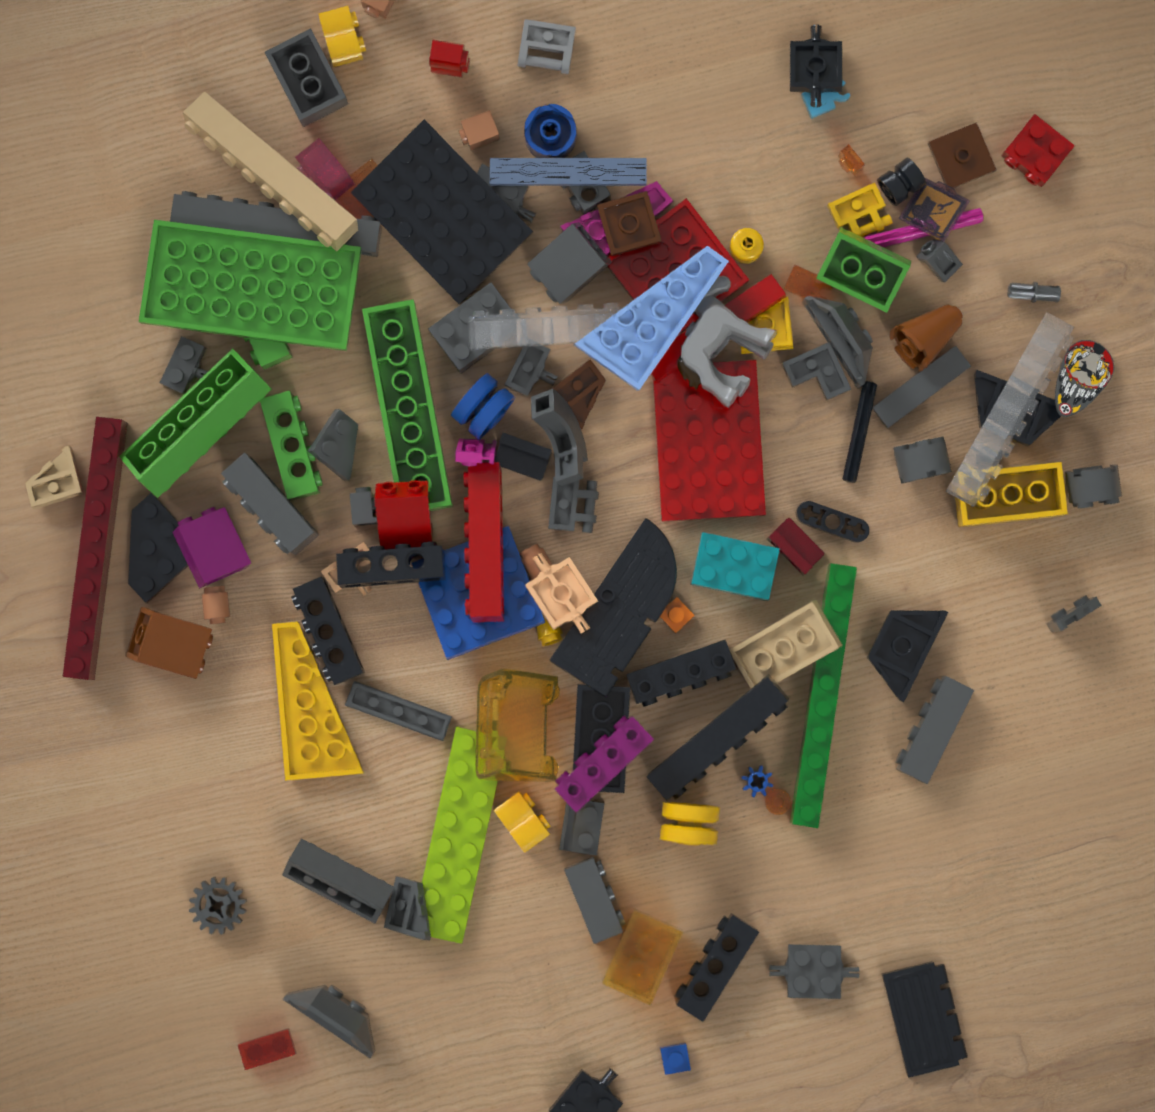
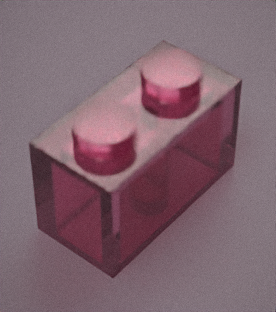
[295,138,355,200]

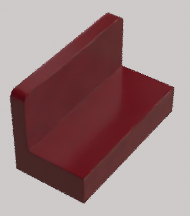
[767,518,824,575]

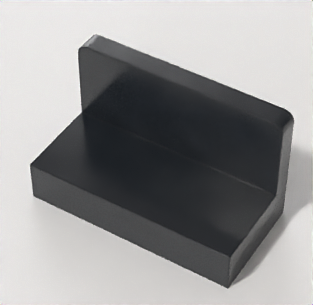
[494,433,552,481]

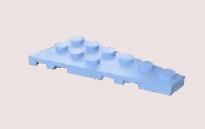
[574,246,729,391]

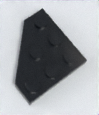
[128,493,188,603]

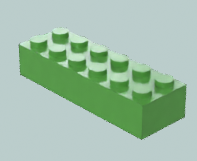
[119,348,271,498]

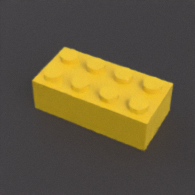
[952,462,1068,528]

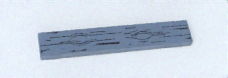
[490,158,647,186]

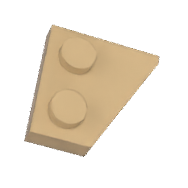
[25,446,84,510]

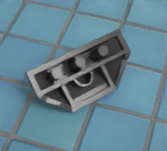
[802,296,873,389]
[283,985,375,1059]

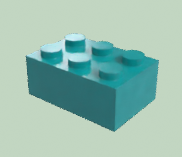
[690,532,780,601]

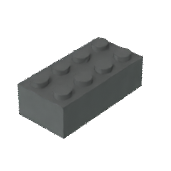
[221,453,319,555]

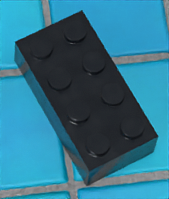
[573,684,630,793]

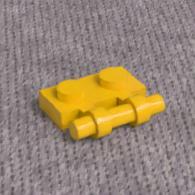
[827,182,893,237]

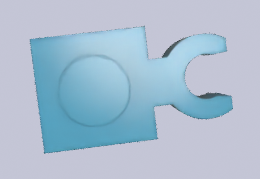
[801,80,851,119]

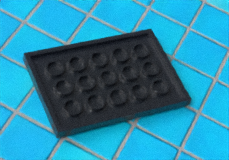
[350,119,533,305]

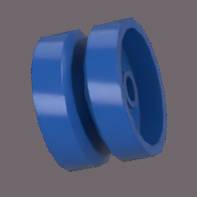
[451,373,516,440]

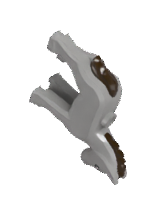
[677,276,777,408]

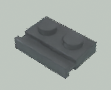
[559,801,605,856]

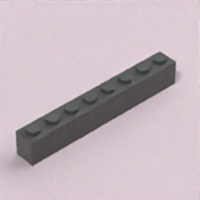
[170,191,382,257]

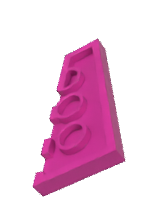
[560,181,673,256]

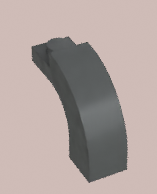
[531,389,588,486]

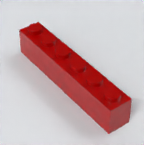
[464,462,504,623]

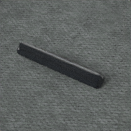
[842,381,877,483]

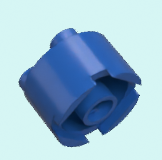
[524,104,577,158]

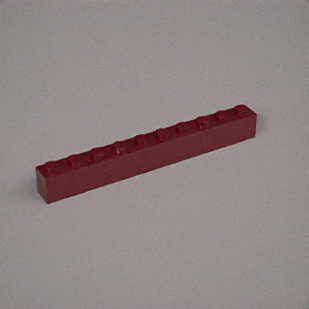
[62,416,128,680]

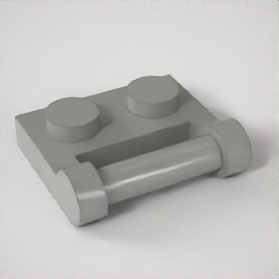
[518,19,576,75]

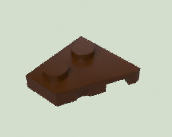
[551,359,606,429]

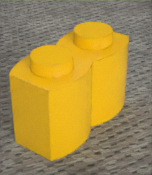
[318,6,366,67]
[494,791,551,853]

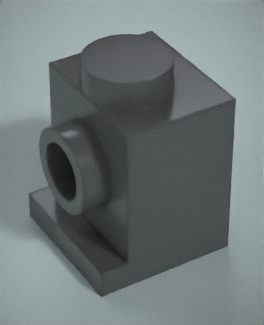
[350,487,377,526]

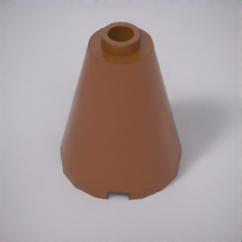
[890,304,963,371]

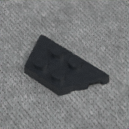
[974,370,1061,446]
[867,610,948,702]

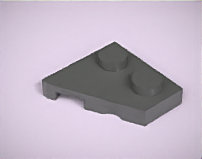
[308,409,358,481]
[1046,595,1102,632]

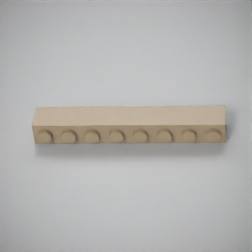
[183,91,358,251]

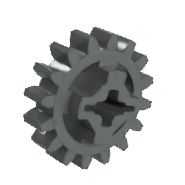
[189,877,247,935]

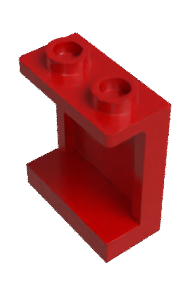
[375,480,433,550]

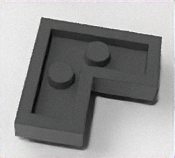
[782,342,851,401]

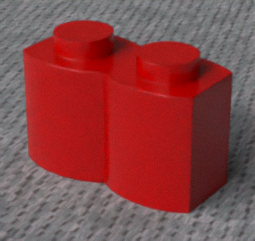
[429,40,470,78]

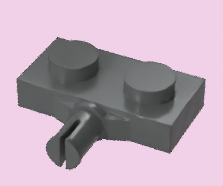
[159,336,208,394]
[504,338,558,397]

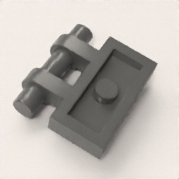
[548,477,599,533]

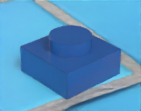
[660,1043,691,1075]

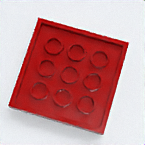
[608,198,749,336]

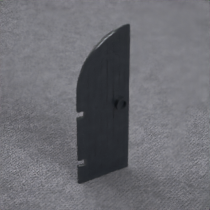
[549,518,677,697]

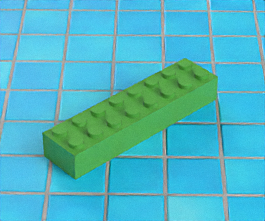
[362,299,453,511]

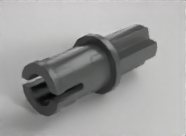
[1007,282,1061,303]

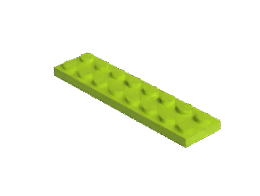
[422,727,507,944]

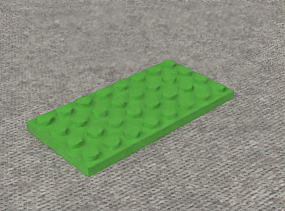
[138,220,361,351]

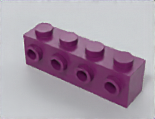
[554,716,654,813]

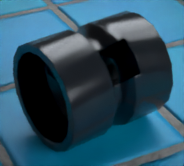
[877,157,927,206]

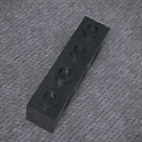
[336,542,446,589]
[291,576,365,685]
[674,913,759,1022]

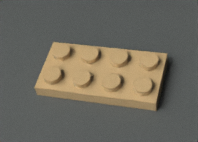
[729,600,843,688]

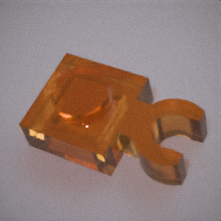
[783,265,833,300]

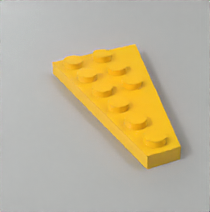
[272,622,364,781]

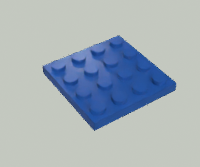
[411,526,545,660]

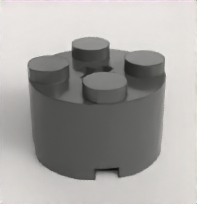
[893,436,952,484]
[1065,464,1122,508]

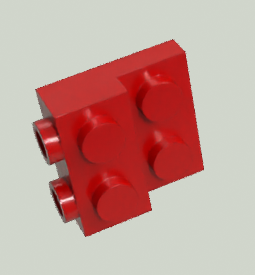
[1001,114,1075,188]

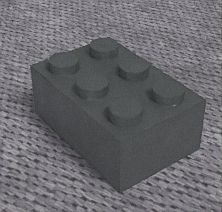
[265,28,349,128]
[428,282,523,374]

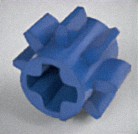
[741,765,774,797]

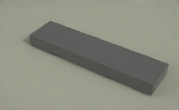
[872,346,971,429]
[345,681,452,741]

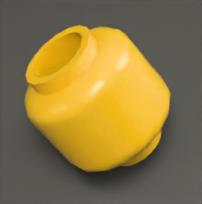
[729,228,764,264]

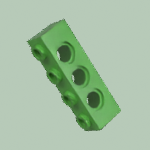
[260,390,323,501]

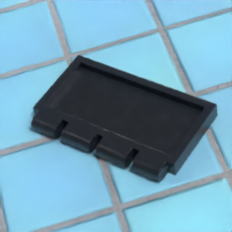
[881,961,968,1078]

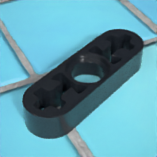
[796,501,870,543]

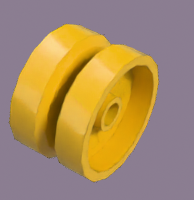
[660,802,720,846]

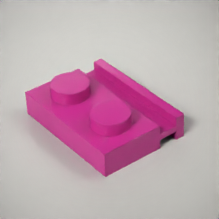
[455,438,497,466]

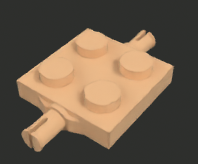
[525,553,598,634]

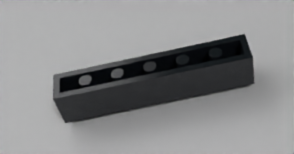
[646,674,789,801]

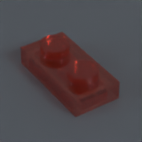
[237,1028,297,1070]

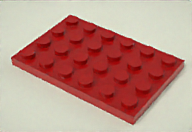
[653,360,766,522]

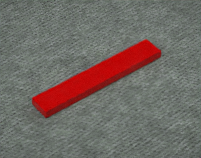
[651,274,786,383]

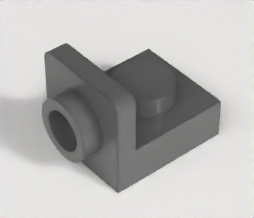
[916,239,963,283]

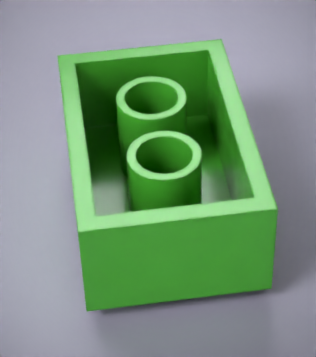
[816,227,911,313]

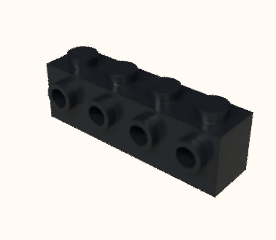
[626,640,736,707]

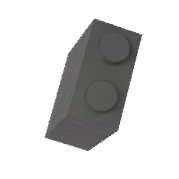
[527,222,612,304]

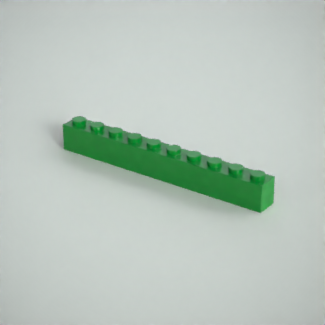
[790,563,857,828]

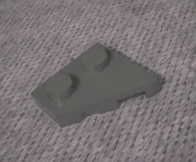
[384,876,431,941]

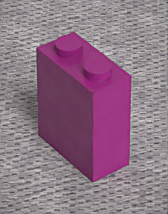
[173,507,251,589]

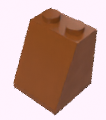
[125,607,213,679]

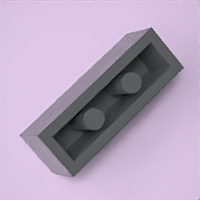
[564,857,626,944]

